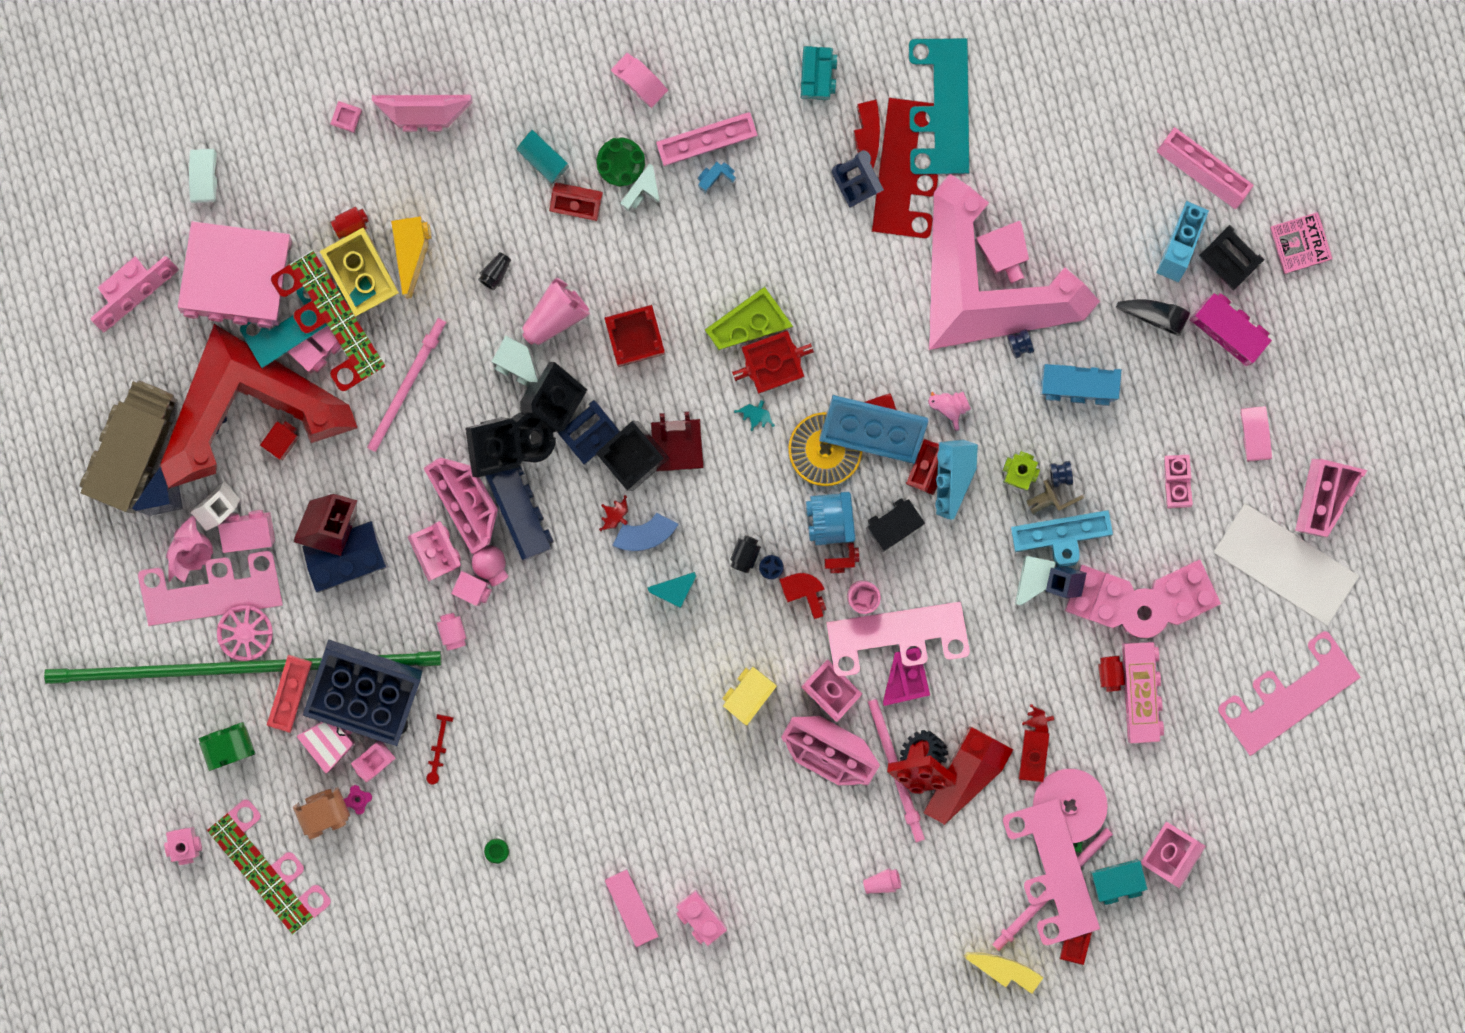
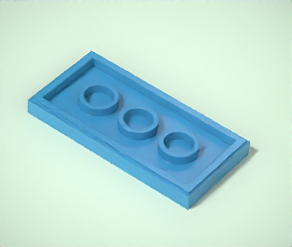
[819,395,928,464]

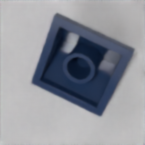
[132,467,183,516]

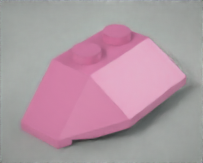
[372,95,473,132]
[423,457,498,554]
[781,716,880,785]

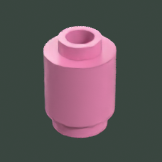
[436,612,466,651]

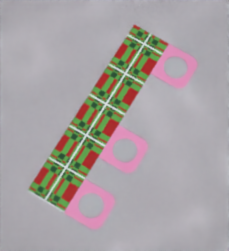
[207,800,331,935]

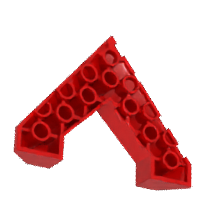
[160,324,358,489]

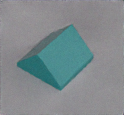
[647,572,697,608]

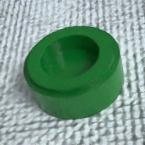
[484,838,509,864]

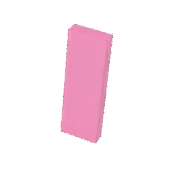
[605,869,659,947]

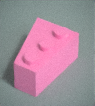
[1295,459,1368,537]

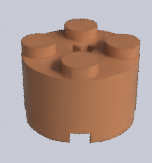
[293,787,350,839]

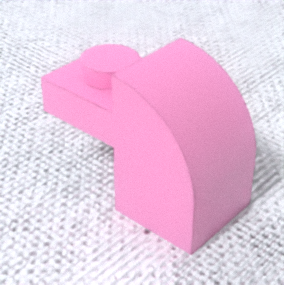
[611,52,668,108]

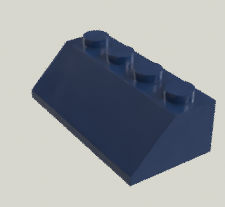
[486,465,554,561]

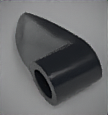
[1116,299,1190,336]

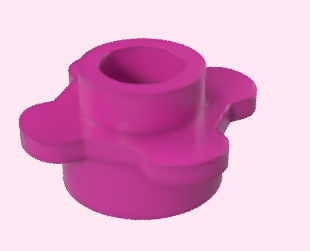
[344,785,372,815]

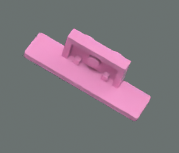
[91,256,179,332]

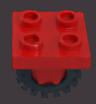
[887,730,956,794]

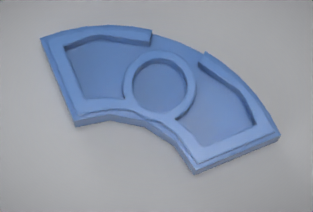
[612,513,679,551]

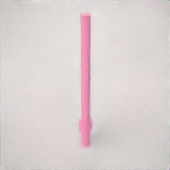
[367,318,447,452]
[868,699,925,842]

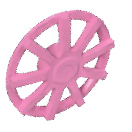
[217,605,273,661]

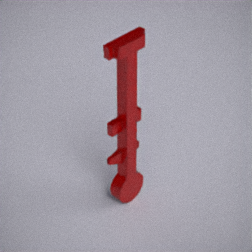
[426,714,454,785]

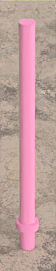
[992,828,1113,951]

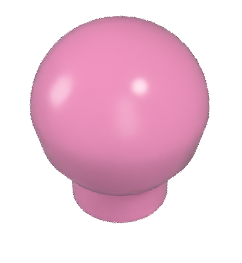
[472,545,509,586]

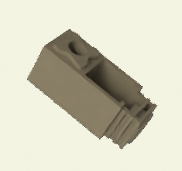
[79,380,178,514]

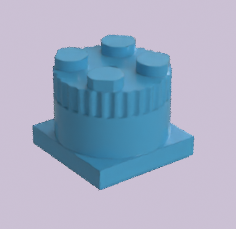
[806,492,856,546]

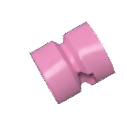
[847,580,881,614]

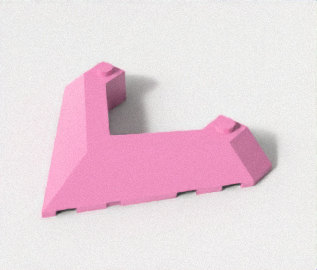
[929,174,1100,350]

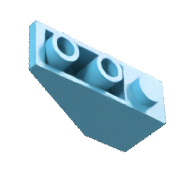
[1156,201,1209,283]
[935,440,978,520]

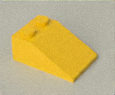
[391,216,432,299]

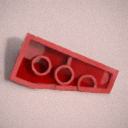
[923,726,1014,825]

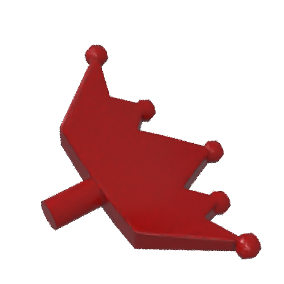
[599,495,628,531]
[1022,704,1054,732]

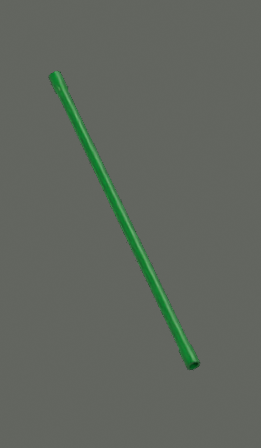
[44,651,442,684]

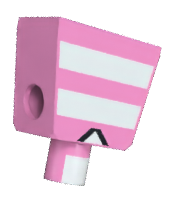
[297,722,355,773]

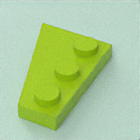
[705,286,794,350]

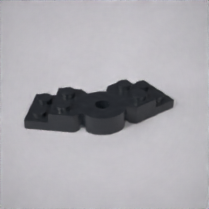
[465,362,588,478]

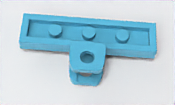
[1011,510,1113,567]

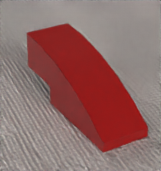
[853,99,880,169]

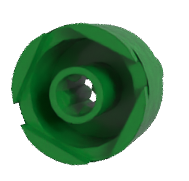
[198,722,256,771]

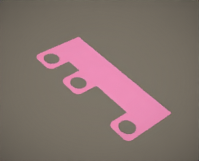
[138,551,283,626]
[826,602,970,677]
[1218,631,1361,756]
[1003,798,1100,945]

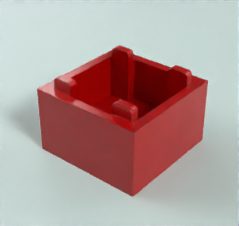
[604,305,665,367]

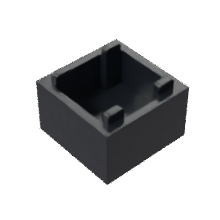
[596,421,670,491]
[866,498,925,552]

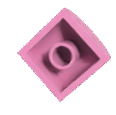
[1141,822,1206,888]

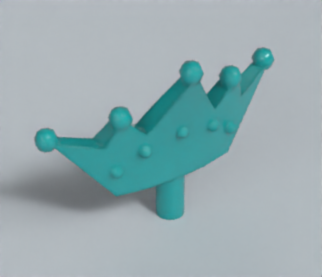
[734,400,775,431]

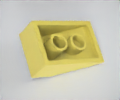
[320,228,399,317]
[722,666,777,726]

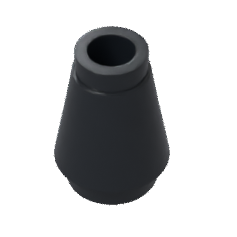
[478,252,511,290]

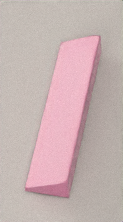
[1157,127,1254,209]

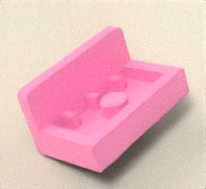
[408,521,461,582]

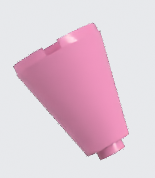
[522,278,590,345]

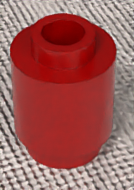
[330,206,369,239]
[1098,656,1125,692]

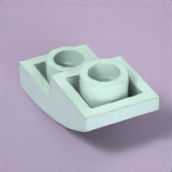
[189,149,217,203]

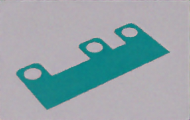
[909,38,970,174]
[240,277,376,368]

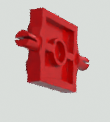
[732,330,814,394]

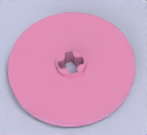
[1033,769,1108,843]

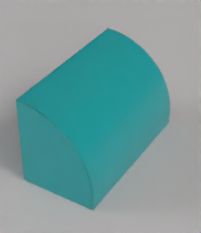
[517,130,569,185]

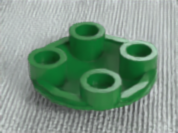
[596,137,645,187]

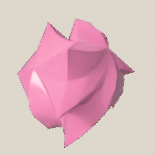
[166,516,213,583]

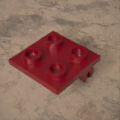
[651,411,704,472]

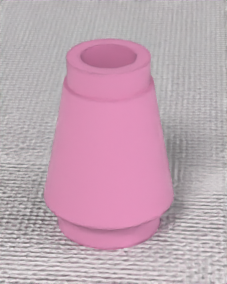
[863,868,902,894]

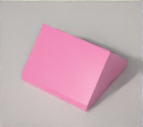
[801,659,862,722]

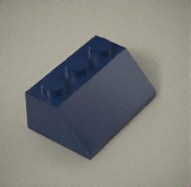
[302,521,389,593]

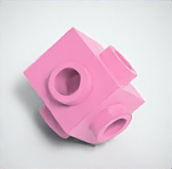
[164,827,202,865]

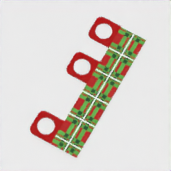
[271,250,385,391]

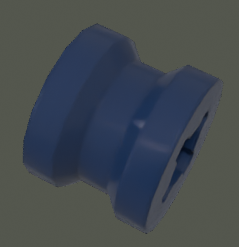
[1007,329,1034,359]
[1049,461,1073,488]
[759,555,784,580]

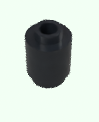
[730,535,761,573]

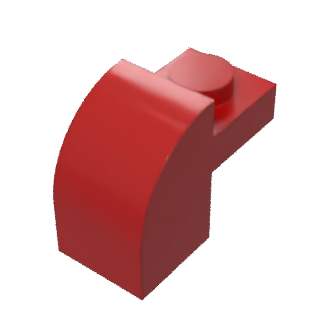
[779,573,826,619]

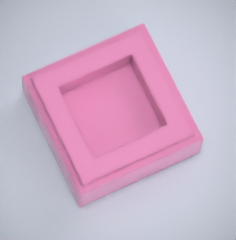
[330,101,362,133]

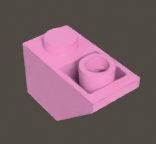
[451,571,492,606]

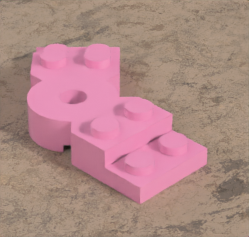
[1065,559,1221,638]

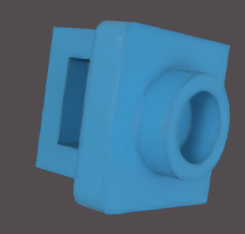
[697,162,736,193]

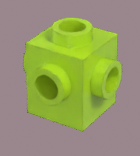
[1002,451,1040,491]

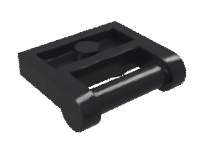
[1199,225,1265,291]

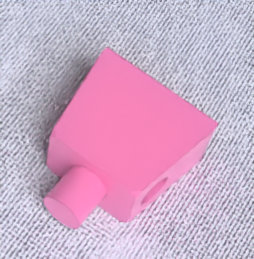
[975,220,1029,283]

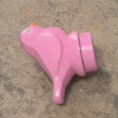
[928,391,971,431]

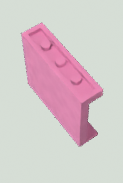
[178,221,292,328]

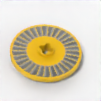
[788,412,862,486]

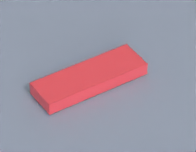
[267,655,312,733]

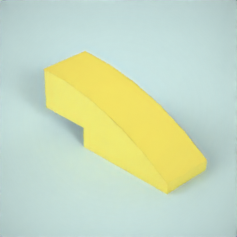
[964,952,1043,994]

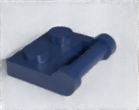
[832,150,884,208]
[557,400,620,465]

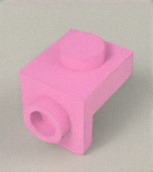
[351,741,396,782]

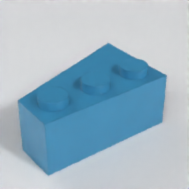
[1040,364,1122,406]

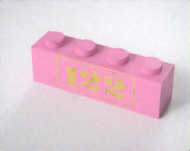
[1122,642,1164,743]

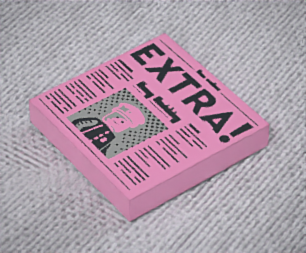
[1270,212,1332,274]

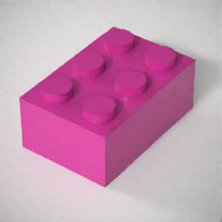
[1189,293,1272,367]

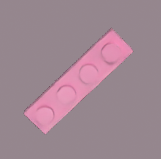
[656,112,758,166]

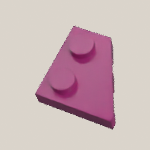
[883,647,930,706]

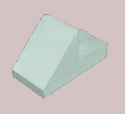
[620,163,660,211]

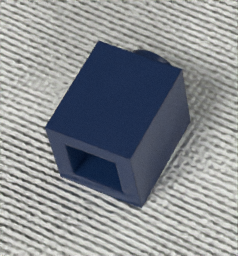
[1046,566,1087,598]

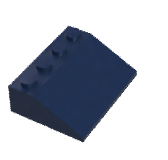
[302,639,423,746]

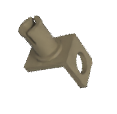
[1026,479,1085,515]

